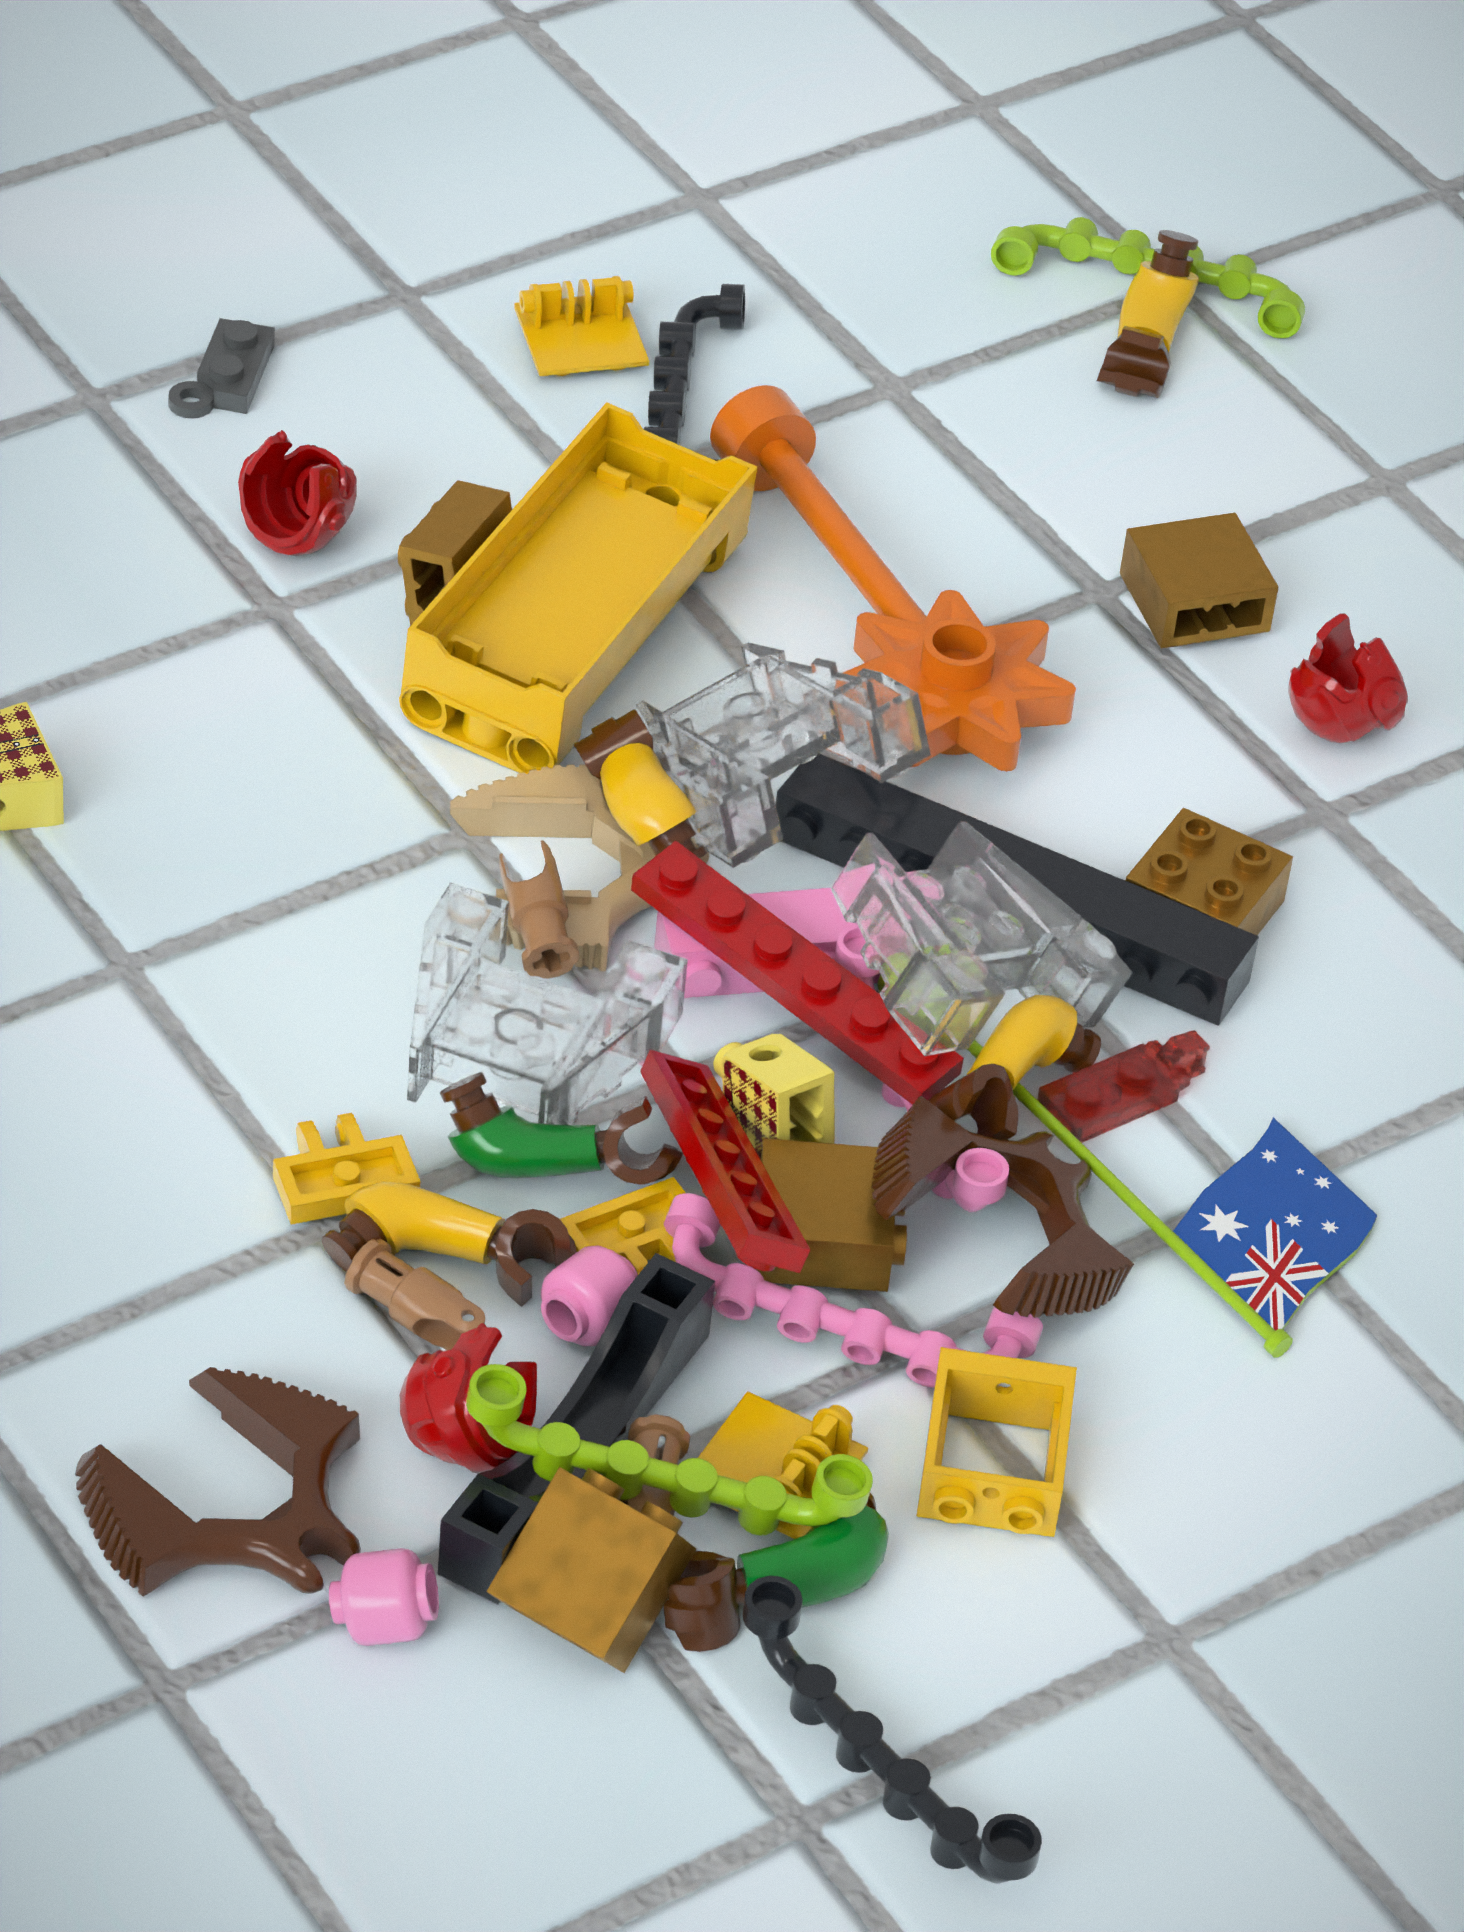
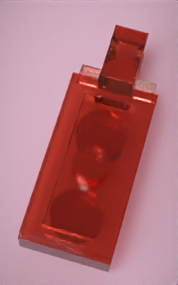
[1037,1030,1210,1143]

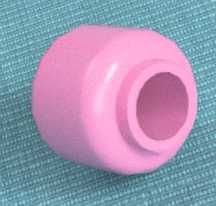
[541,1245,638,1347]
[329,1548,439,1646]

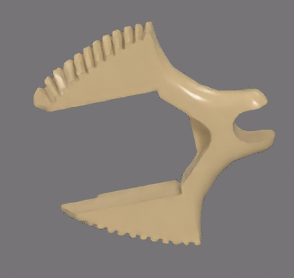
[450,764,710,971]

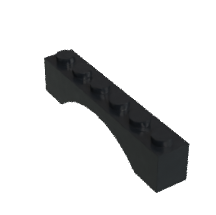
[437,1253,715,1605]

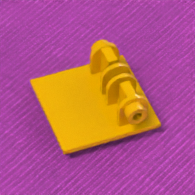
[514,276,649,376]
[698,1391,868,1539]

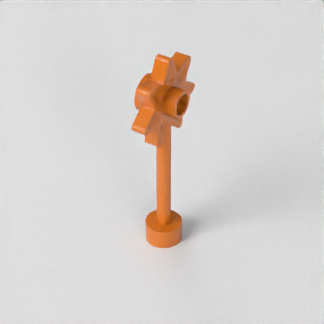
[710,385,1076,772]

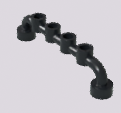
[644,284,745,461]
[743,1576,1042,1884]

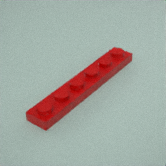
[631,841,964,1105]
[640,1049,810,1273]

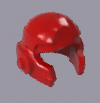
[238,430,357,556]
[1288,613,1408,743]
[399,1323,537,1474]

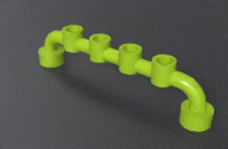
[991,217,1305,338]
[466,1364,873,1536]

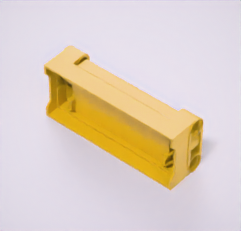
[399,402,758,774]

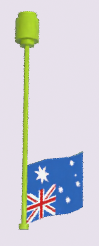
[877,953,1377,1358]

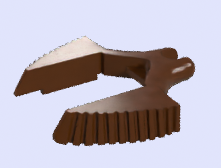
[871,1096,1134,1318]
[75,1367,361,1597]

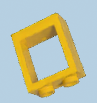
[916,1347,1077,1537]

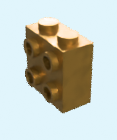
[397,480,512,626]
[1119,512,1279,648]
[1125,807,1293,935]
[754,1138,907,1292]
[486,1467,697,1673]

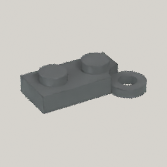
[168,318,275,419]

